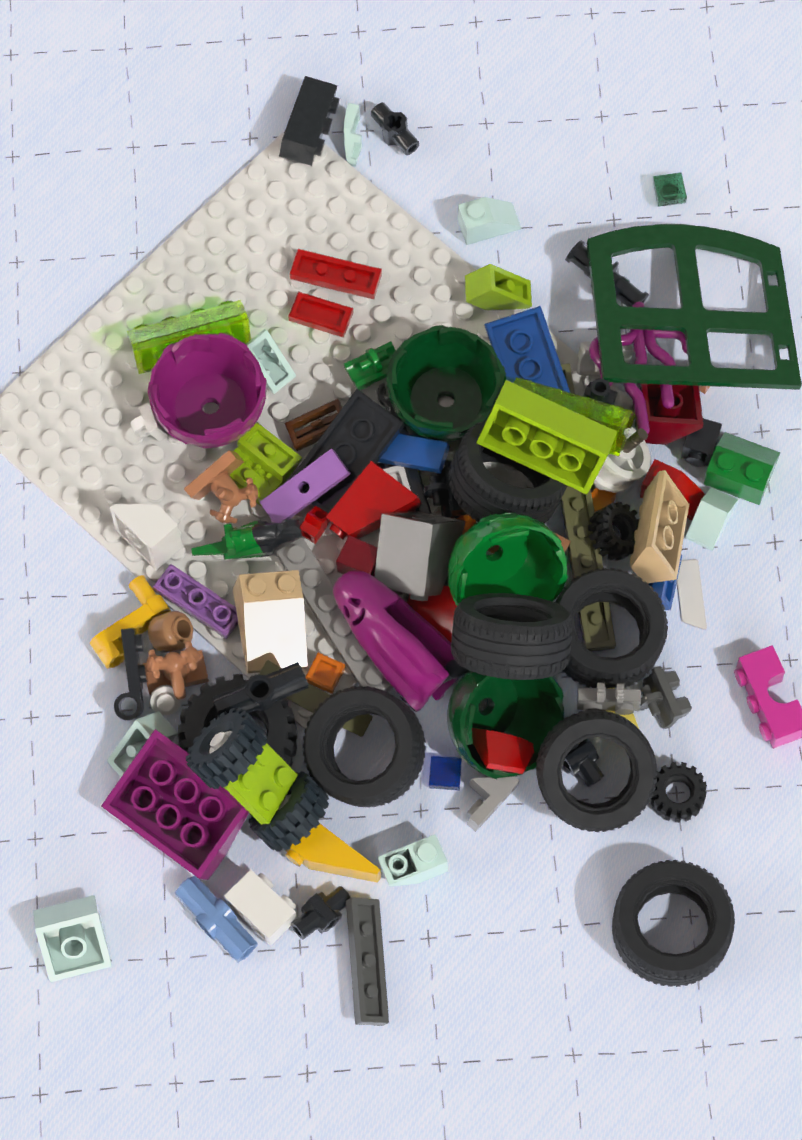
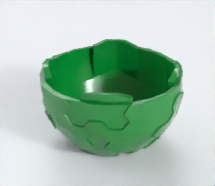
[448,513,568,606]

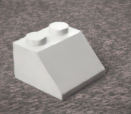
[110,504,183,571]

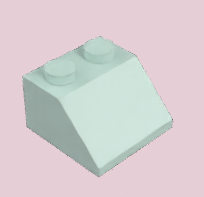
[33,895,112,982]

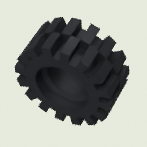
[588,502,639,561]
[651,762,707,823]

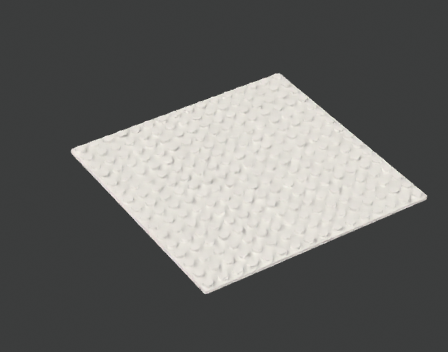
[0,131,633,729]

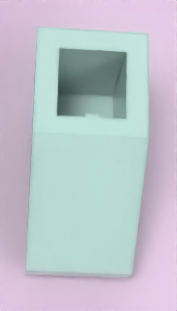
[377,834,448,887]

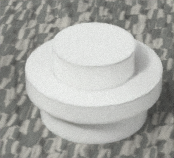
[150,685,181,716]

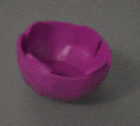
[148,333,267,448]

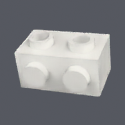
[224,870,297,946]

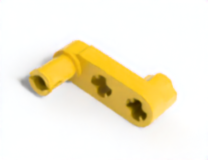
[90,575,171,669]

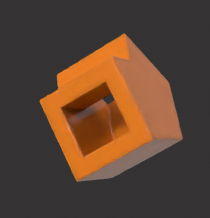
[591,488,616,512]

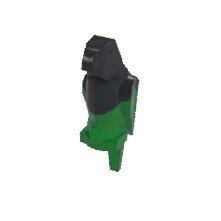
[191,519,302,560]

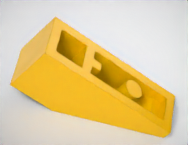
[285,824,381,883]

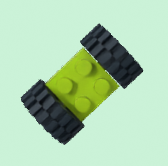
[186,708,329,852]

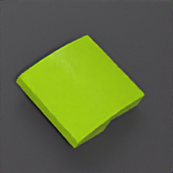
[229,422,302,507]

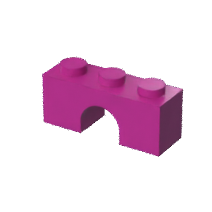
[734,645,802,749]

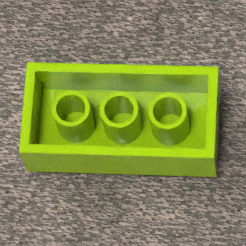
[477,380,617,494]

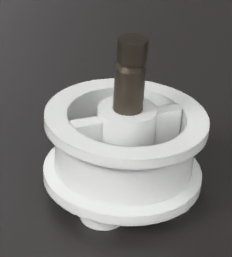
[593,420,651,493]

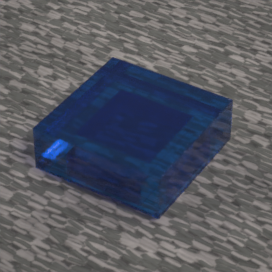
[429,756,462,791]

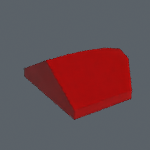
[471,728,534,774]

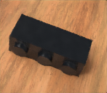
[279,76,340,166]

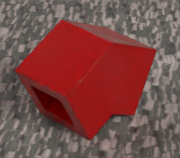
[300,506,329,544]

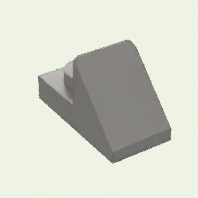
[467,777,520,832]

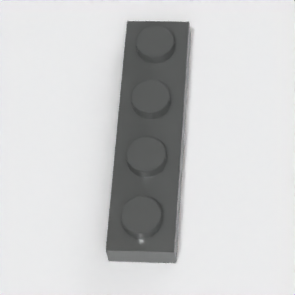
[346,898,389,1026]

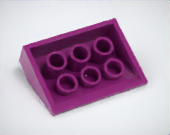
[101,729,249,880]

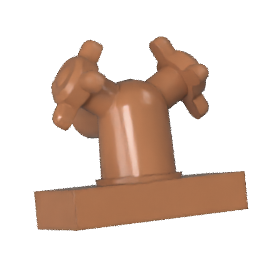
[184,450,258,524]
[142,641,209,700]

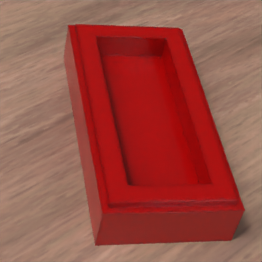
[288,291,354,338]

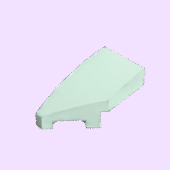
[344,102,363,167]

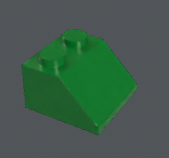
[704,432,781,505]

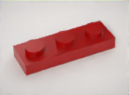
[290,249,382,299]

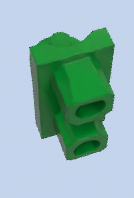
[344,341,396,390]

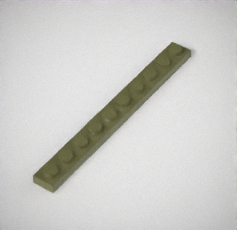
[560,363,616,652]

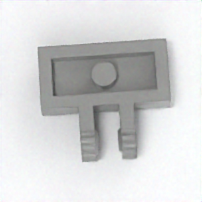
[577,683,641,715]

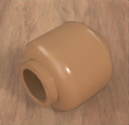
[148,611,193,653]

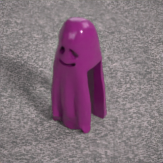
[333,570,459,712]

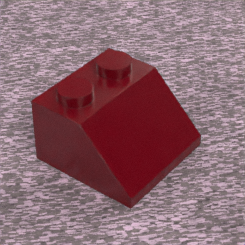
[633,383,703,445]

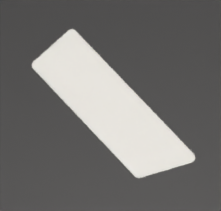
[677,559,707,630]

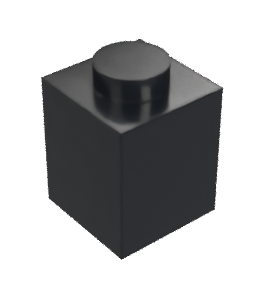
[681,418,722,466]

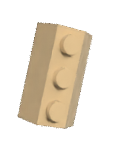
[630,470,689,583]

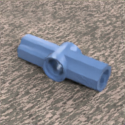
[175,875,258,963]

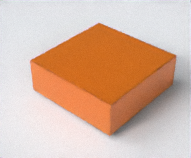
[306,652,346,694]

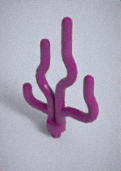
[589,302,687,434]

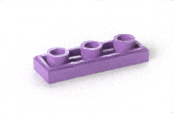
[260,449,350,523]
[153,564,238,639]

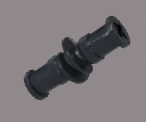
[565,240,649,307]

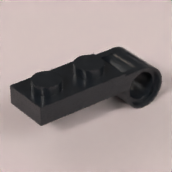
[114,628,148,720]

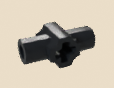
[371,102,419,155]
[580,378,618,421]
[563,739,605,787]
[291,886,351,940]

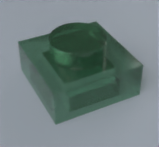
[653,172,687,207]

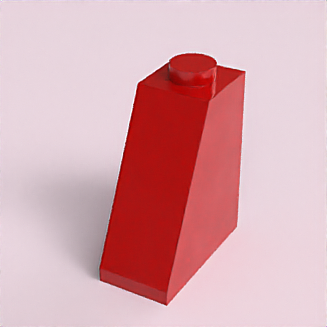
[326,461,422,540]

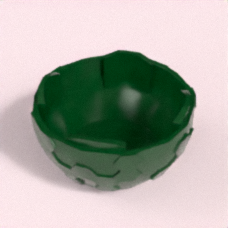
[386,325,506,441]
[447,671,564,780]

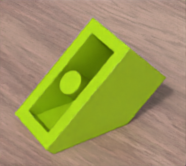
[465,264,532,310]

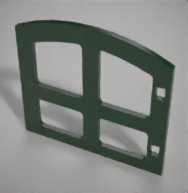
[586,224,802,390]

